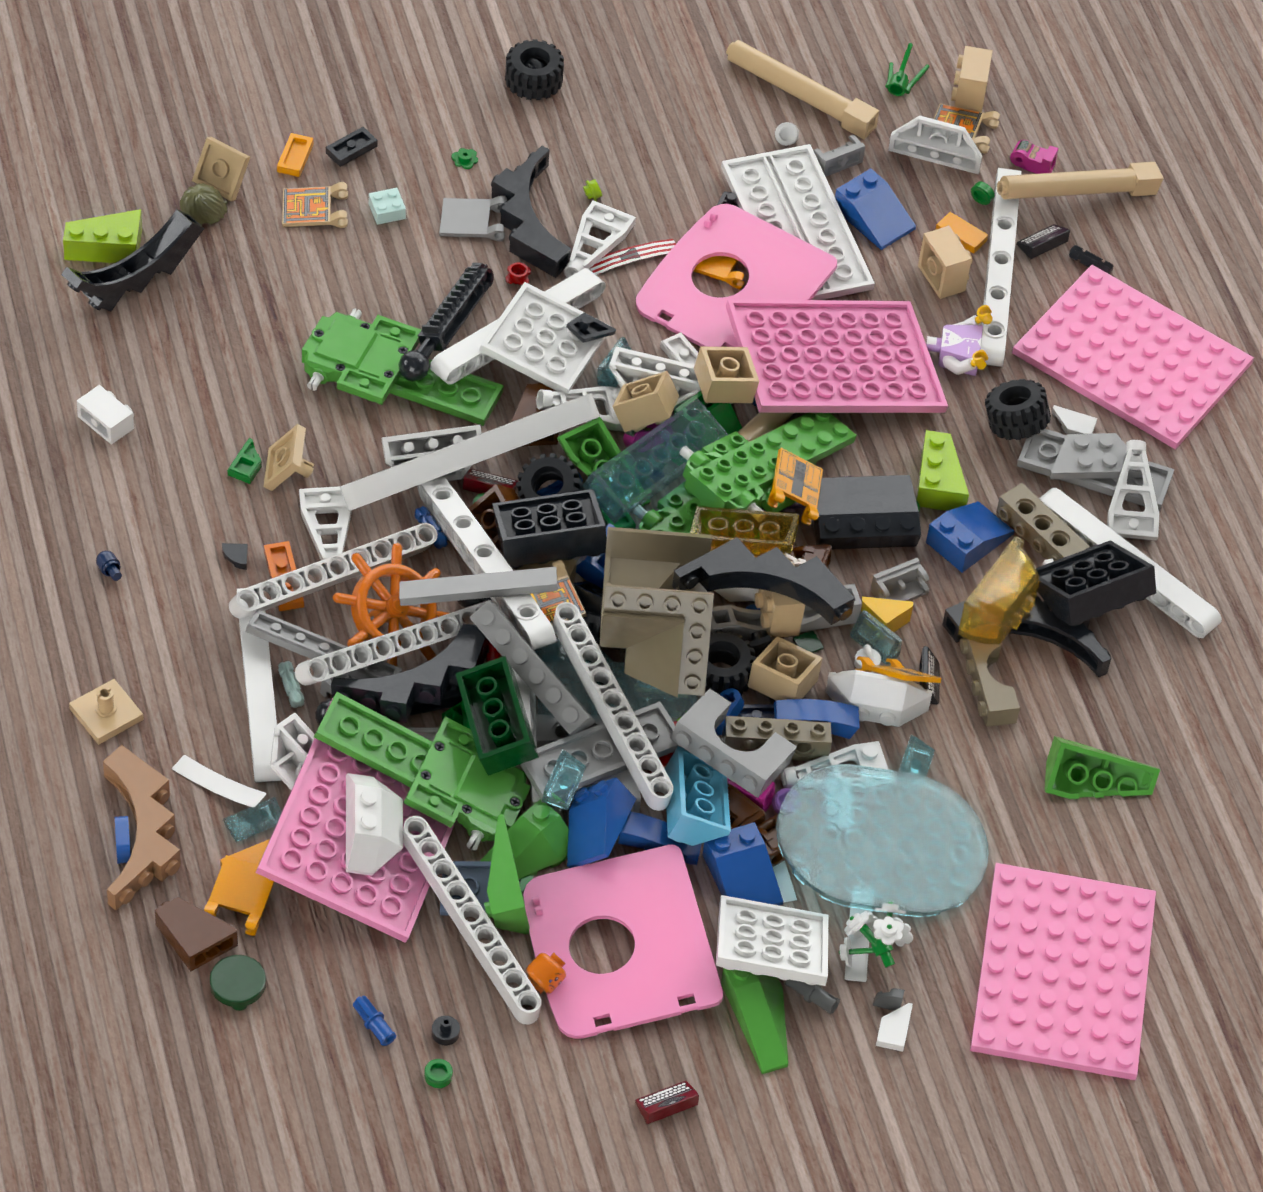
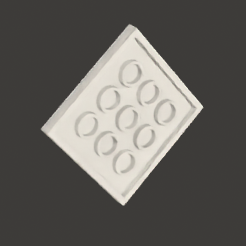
[479,282,610,394]
[716,895,828,986]

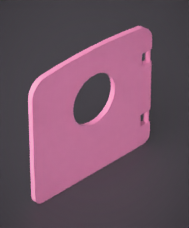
[636,204,837,347]
[523,845,723,1039]

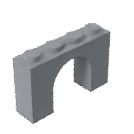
[670,689,797,798]

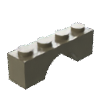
[960,625,1020,727]

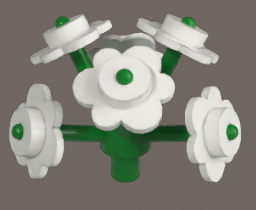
[839,901,913,968]

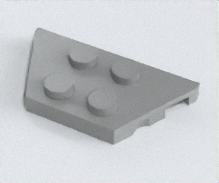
[1050,433,1143,479]

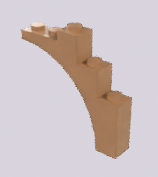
[103,745,181,910]

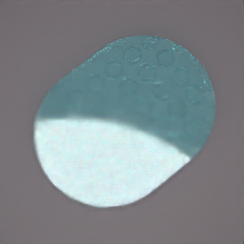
[776,764,989,917]

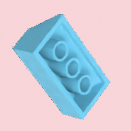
[665,746,731,846]

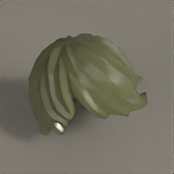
[180,183,228,225]

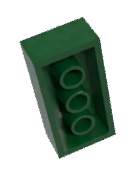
[456,656,539,776]

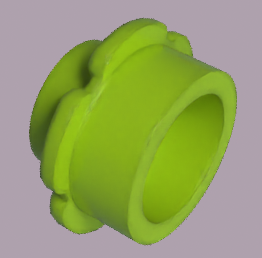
[583,179,603,202]

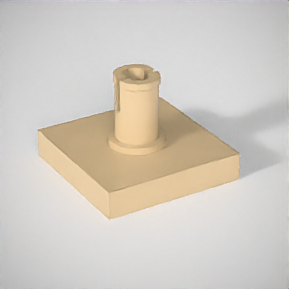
[192,137,250,201]
[263,424,314,491]
[69,679,144,745]

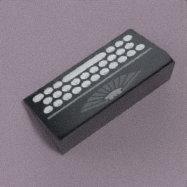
[1016,224,1070,259]
[919,646,940,705]

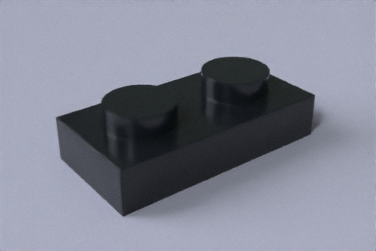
[326,127,378,167]

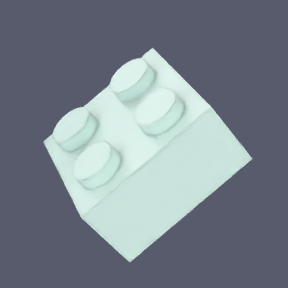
[368,188,406,225]

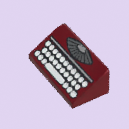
[463,468,518,494]
[635,1081,699,1124]

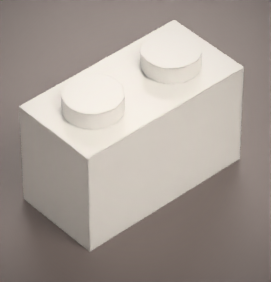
[77,385,134,445]

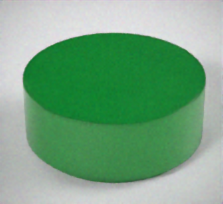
[971,181,995,205]
[424,1059,453,1088]

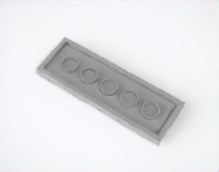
[1017,429,1174,511]
[520,702,681,802]

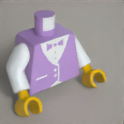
[926,305,993,376]

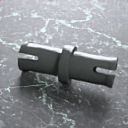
[785,979,840,1014]

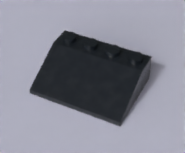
[814,475,921,550]
[492,489,607,568]
[1025,540,1156,626]

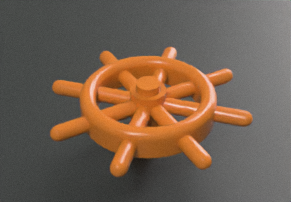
[332,543,449,667]

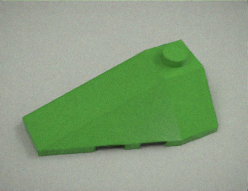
[557,417,651,513]
[1044,736,1160,799]
[480,799,569,879]
[484,814,530,934]
[721,968,788,1074]

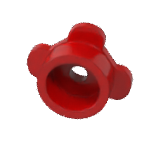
[505,262,531,285]

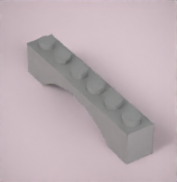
[711,584,862,641]
[469,600,596,736]

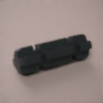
[1069,245,1114,274]

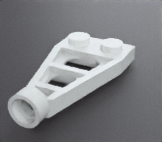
[564,201,636,278]
[536,386,624,431]
[1107,440,1159,540]
[299,486,352,575]
[781,741,893,793]

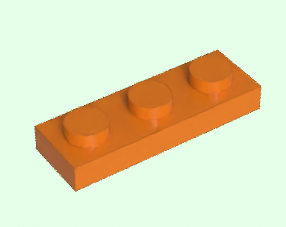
[264,541,304,612]

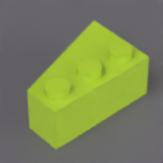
[63,209,142,263]
[916,430,969,511]

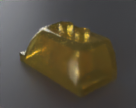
[690,506,799,558]
[958,536,1040,644]

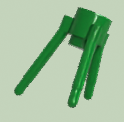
[885,43,930,96]

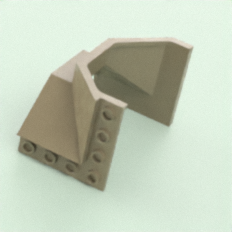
[600,527,714,698]

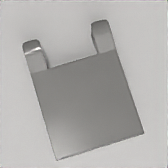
[439,196,507,241]

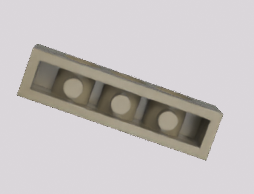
[996,483,1090,561]
[722,716,832,761]

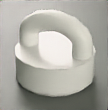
[775,122,799,146]
[854,644,881,673]

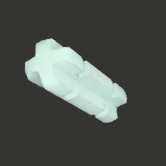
[278,661,304,708]

